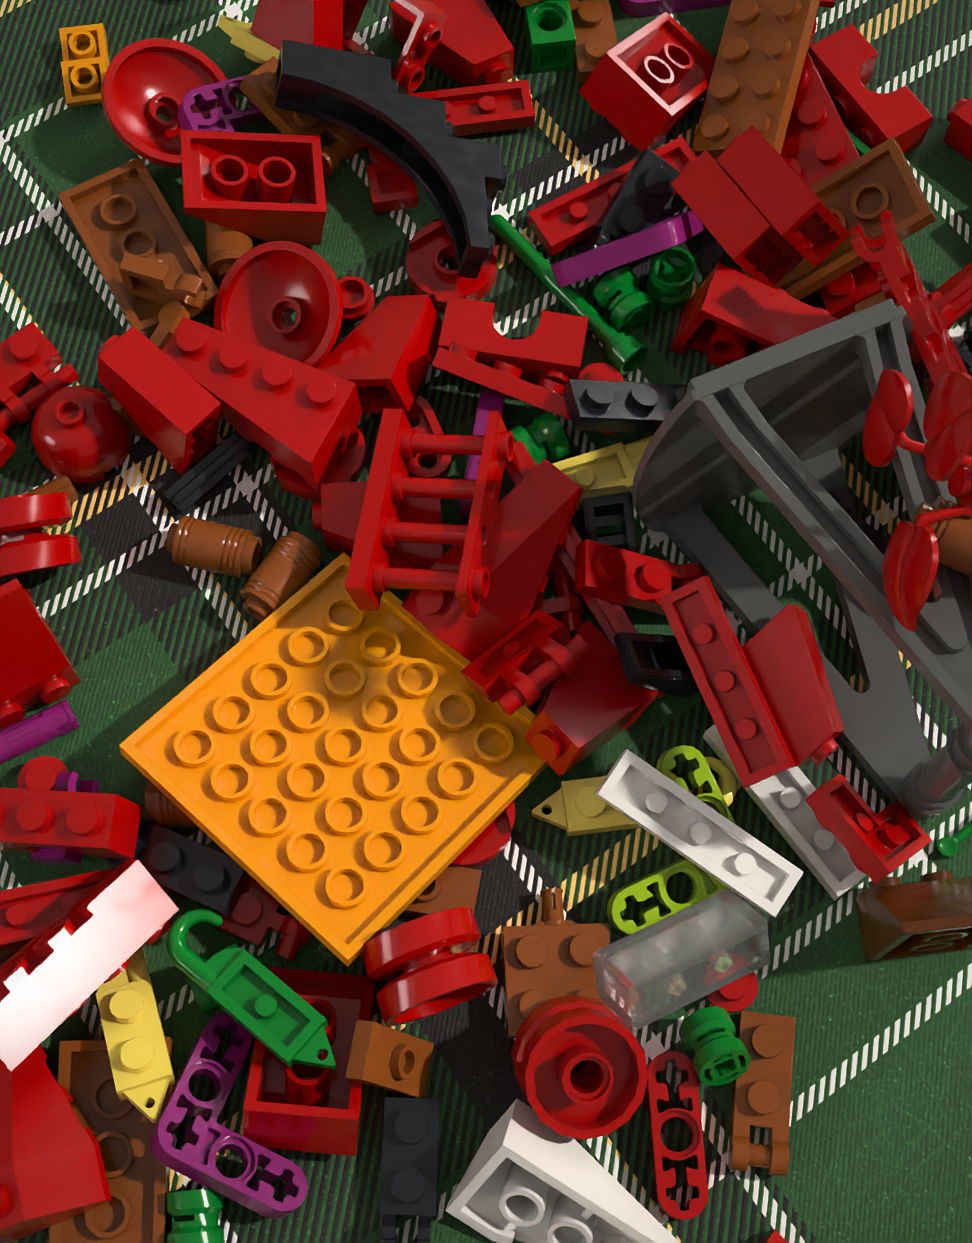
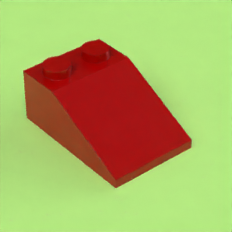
[578,12,716,152]
[180,130,327,245]
[0,578,81,729]
[243,967,375,1156]

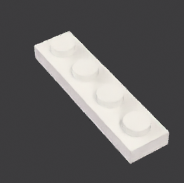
[703,724,868,901]
[594,749,804,917]

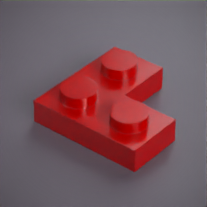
[805,774,932,884]

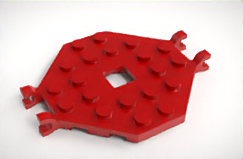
[850,208,972,456]

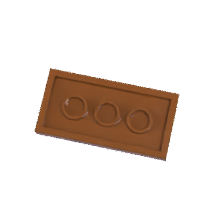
[692,0,820,160]
[741,137,936,300]
[57,157,218,338]
[49,1037,174,1243]

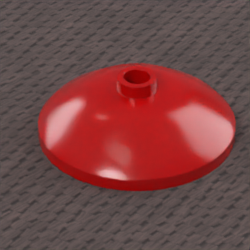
[101,38,237,168]
[214,241,343,368]

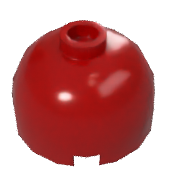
[31,385,132,485]

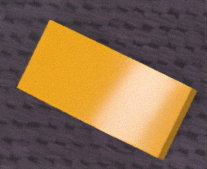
[59,23,109,107]

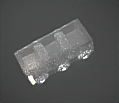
[592,888,771,1032]

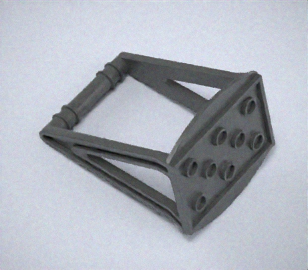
[632,299,972,821]

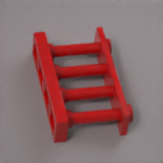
[345,408,514,617]

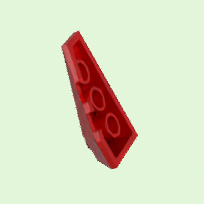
[401,459,584,662]
[0,1044,112,1242]

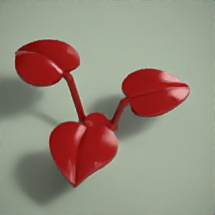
[862,369,972,632]

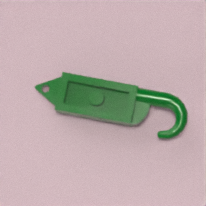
[166,909,336,1069]

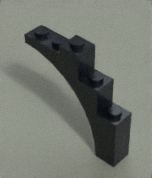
[274,40,508,279]

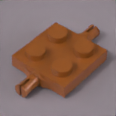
[500,888,615,1039]

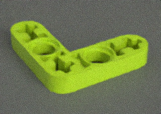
[607,745,736,935]

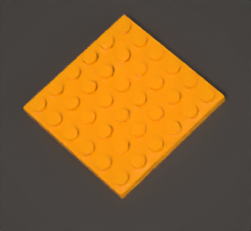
[119,552,549,967]

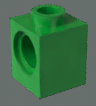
[524,0,576,74]

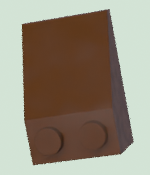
[854,871,972,962]

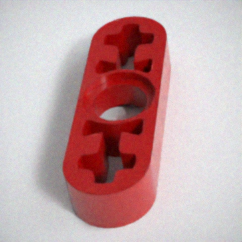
[646,1051,708,1220]

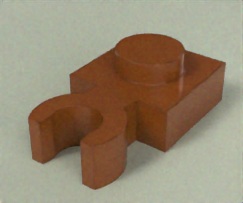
[118,252,207,311]

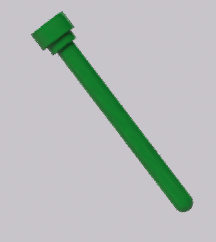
[488,214,648,376]

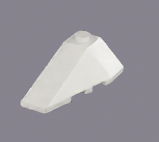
[445,1099,680,1243]

